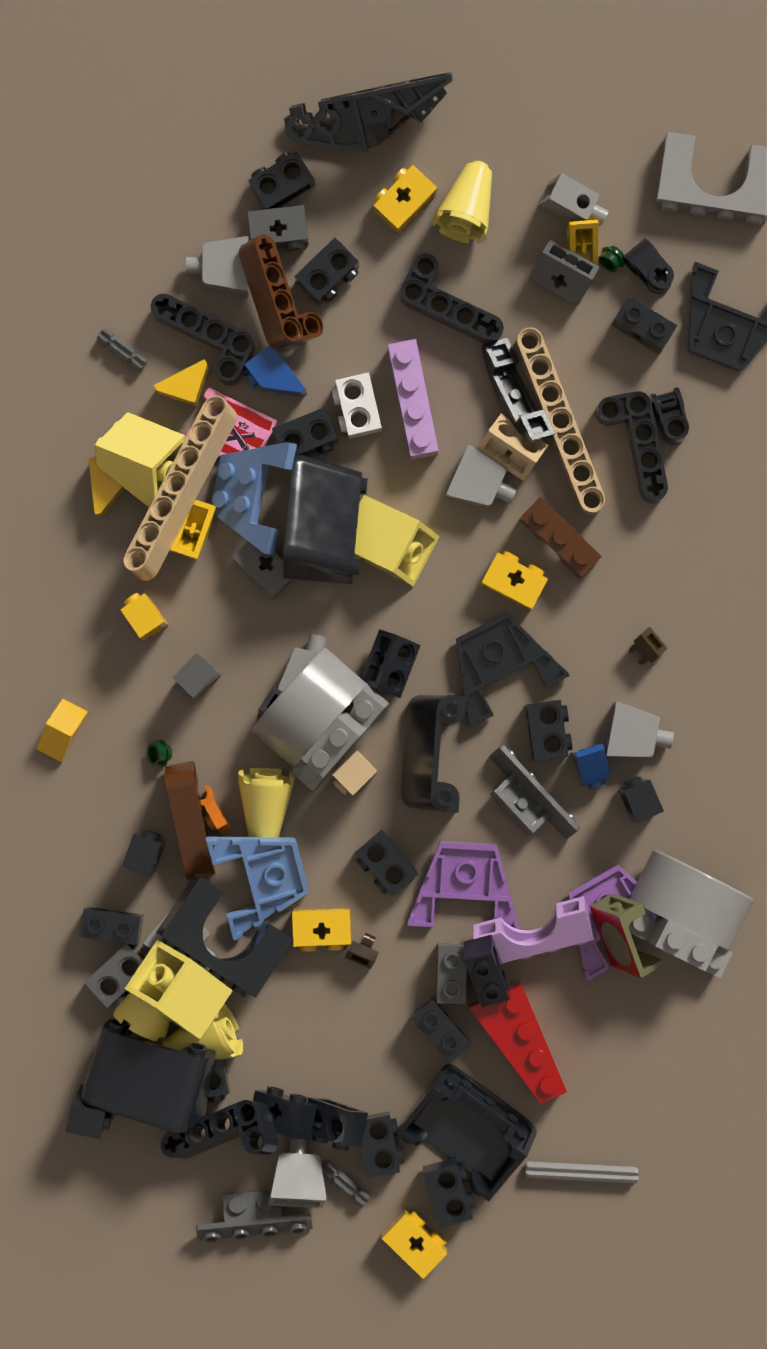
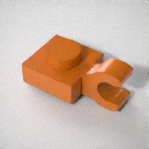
[201,785,232,836]

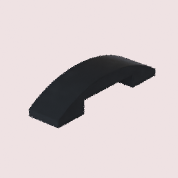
[482,338,556,443]

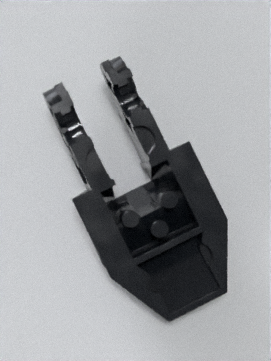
[284,72,453,153]

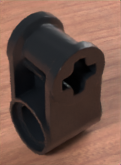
[623,238,674,294]
[650,387,689,445]

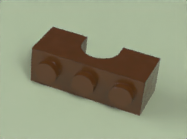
[519,496,602,580]

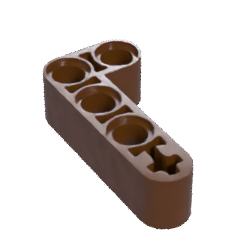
[239,234,324,350]
[164,761,216,880]

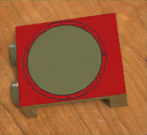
[589,893,664,978]

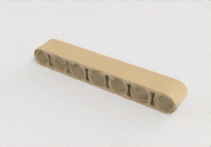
[516,327,605,515]
[124,395,237,581]

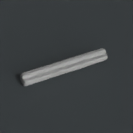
[525,1161,639,1183]

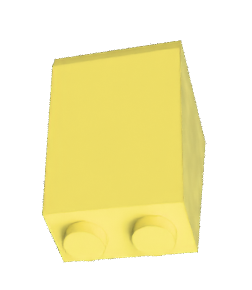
[94,412,185,507]
[355,495,439,587]
[124,940,233,1039]

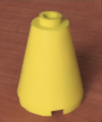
[432,161,492,244]
[238,767,295,837]
[113,993,171,1042]
[162,1004,243,1060]

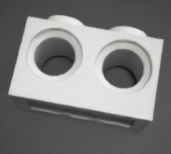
[331,372,382,439]

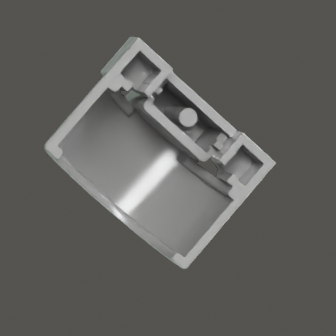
[252,648,389,791]
[627,849,754,978]

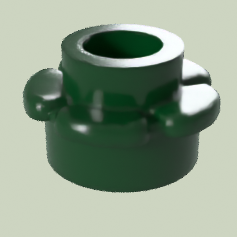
[598,246,625,272]
[147,739,172,767]

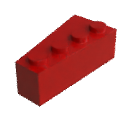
[468,983,567,1103]

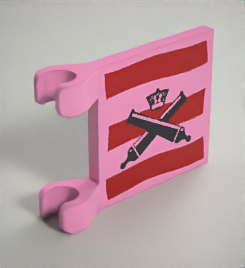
[185,388,277,456]

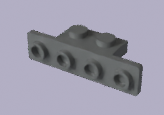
[489,745,580,839]
[196,1190,313,1243]

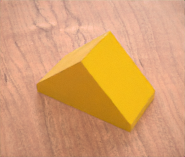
[566,220,598,265]
[154,359,209,406]
[88,457,125,517]
[170,500,216,560]
[37,699,88,762]

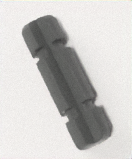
[97,328,148,372]
[322,1161,370,1207]

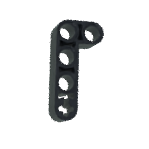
[400,253,504,343]
[150,294,255,386]
[595,391,668,503]
[161,1100,279,1159]

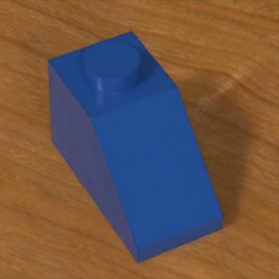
[244,345,307,397]
[571,744,611,789]

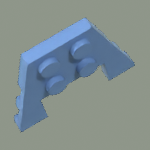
[211,442,297,555]
[205,837,310,941]

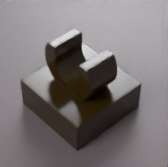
[629,627,668,665]
[345,933,379,969]

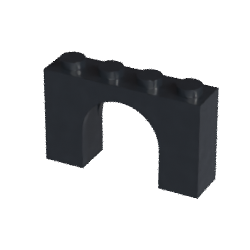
[156,874,294,998]

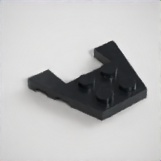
[688,261,767,372]
[456,612,570,727]

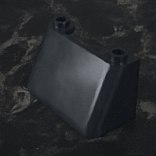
[283,455,368,584]
[401,695,467,813]
[81,1019,216,1133]
[396,1064,537,1202]

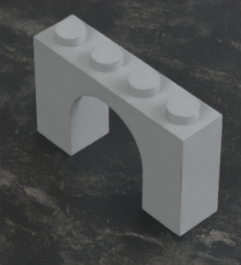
[654,132,767,225]

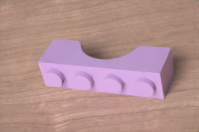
[388,339,439,460]
[473,896,594,964]

